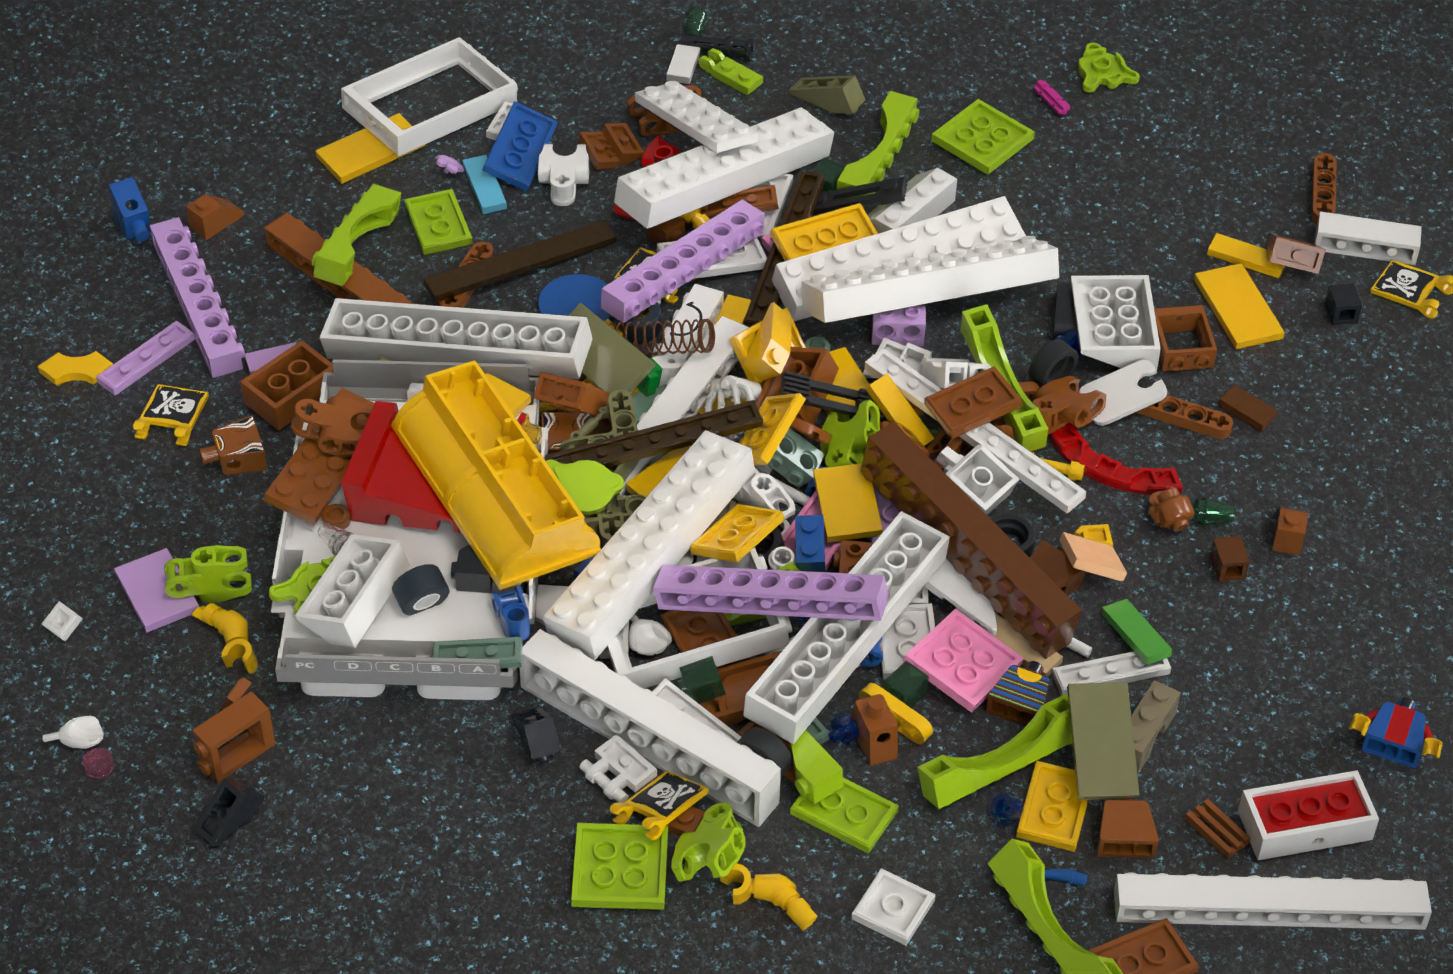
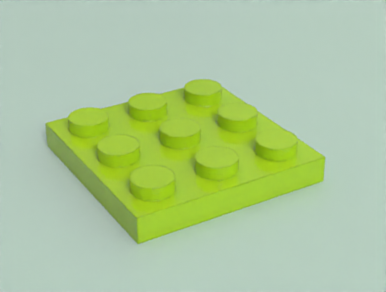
[931,99,1035,175]
[571,823,668,910]

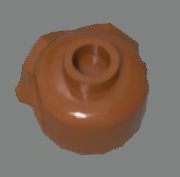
[1148,488,1195,531]

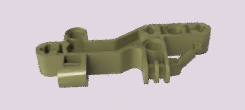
[559,389,646,548]

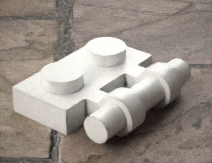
[579,734,657,803]

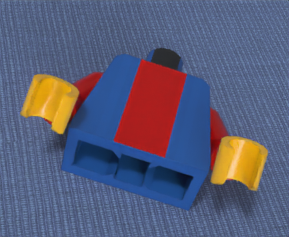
[1348,697,1443,769]

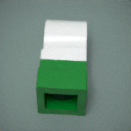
[637,354,683,397]

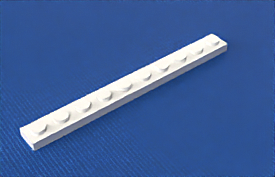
[865,348,1086,513]

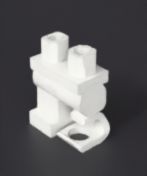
[920,358,991,389]

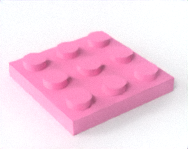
[903,609,1024,713]

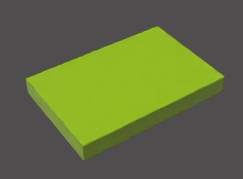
[404,189,473,255]
[790,778,899,854]

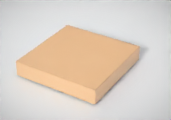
[1059,532,1127,581]

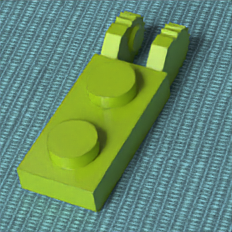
[698,48,763,95]

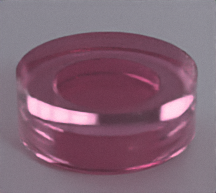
[82,748,114,778]

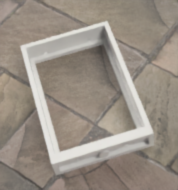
[341,37,518,156]
[607,547,792,689]

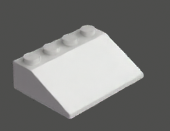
[1071,275,1161,371]

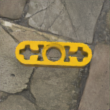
[858,683,933,744]

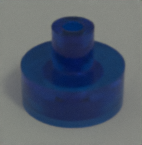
[828,713,859,744]
[991,793,1022,824]

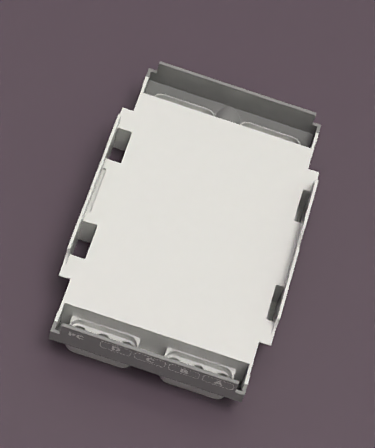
[271,359,548,700]

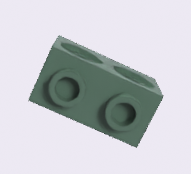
[768,427,825,488]

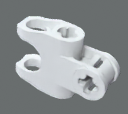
[538,144,589,206]
[733,467,795,542]

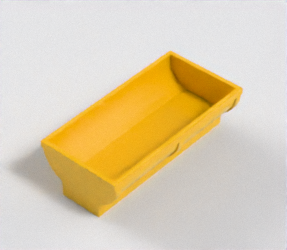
[391,360,601,590]

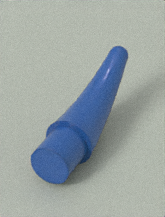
[1045,869,1088,886]

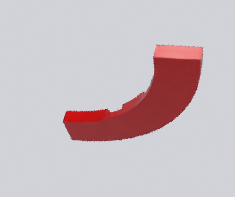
[1048,423,1183,495]

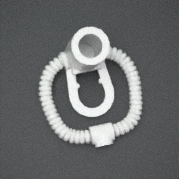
[704,375,762,441]

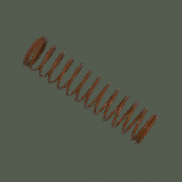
[608,319,715,355]

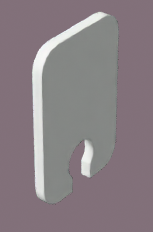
[1079,360,1167,426]

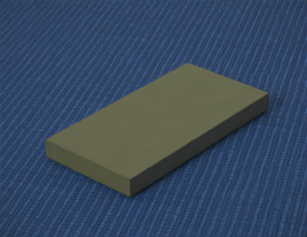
[569,302,656,393]
[1067,682,1140,800]

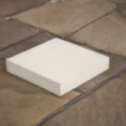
[852,868,935,946]

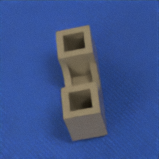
[1131,680,1181,774]

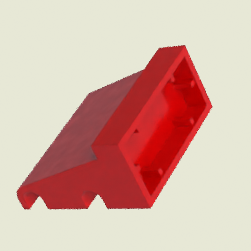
[341,401,460,533]

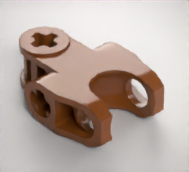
[627,85,702,137]
[1032,376,1107,434]
[291,396,373,457]

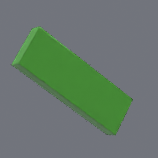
[1102,599,1172,665]

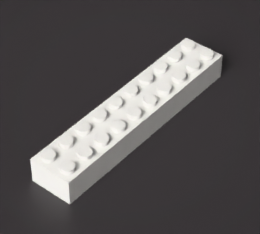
[614,108,834,229]
[772,196,1026,322]
[801,236,1059,323]
[320,298,593,379]
[543,430,755,660]
[744,511,950,744]
[519,629,781,827]

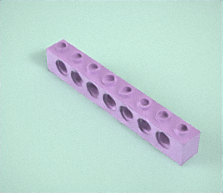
[601,200,765,323]
[150,217,245,378]
[653,565,889,621]

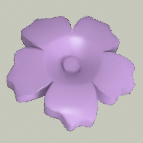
[436,155,464,174]

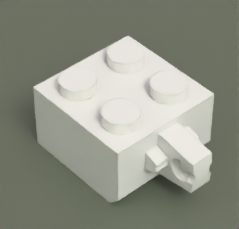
[936,445,1019,515]

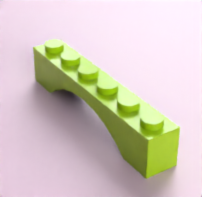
[837,91,919,207]
[312,184,401,286]
[961,304,1048,452]
[917,694,1072,809]
[987,839,1124,974]

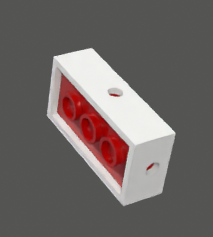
[1238,770,1379,860]

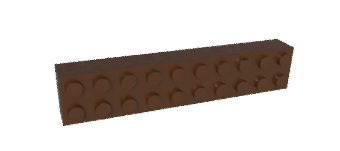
[861,422,1082,659]

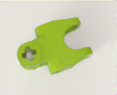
[820,400,880,467]
[164,545,252,603]
[671,802,746,881]

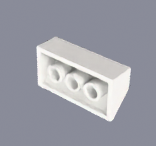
[868,168,957,234]
[295,534,410,648]

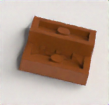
[578,123,644,170]

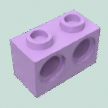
[872,306,926,346]

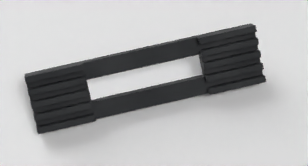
[812,177,907,217]
[781,371,884,422]

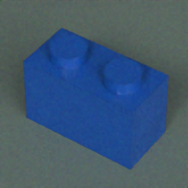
[795,515,826,572]

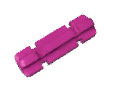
[1034,80,1070,115]

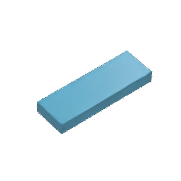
[462,155,507,214]

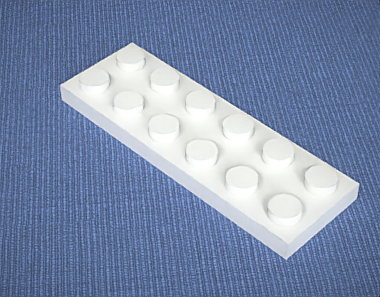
[635,81,759,153]

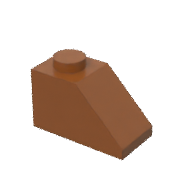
[186,194,245,240]
[1272,506,1308,555]

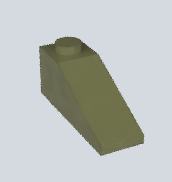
[788,75,865,115]

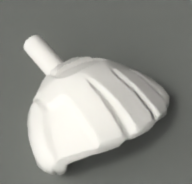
[628,614,672,656]
[43,716,104,749]

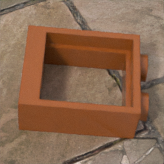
[1154,305,1217,372]
[533,372,610,422]
[193,691,276,783]

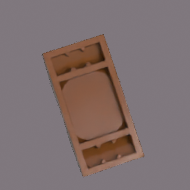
[689,651,782,725]

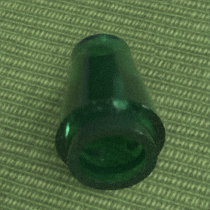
[686,7,709,36]
[1193,497,1236,524]

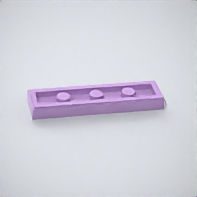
[96,321,195,395]

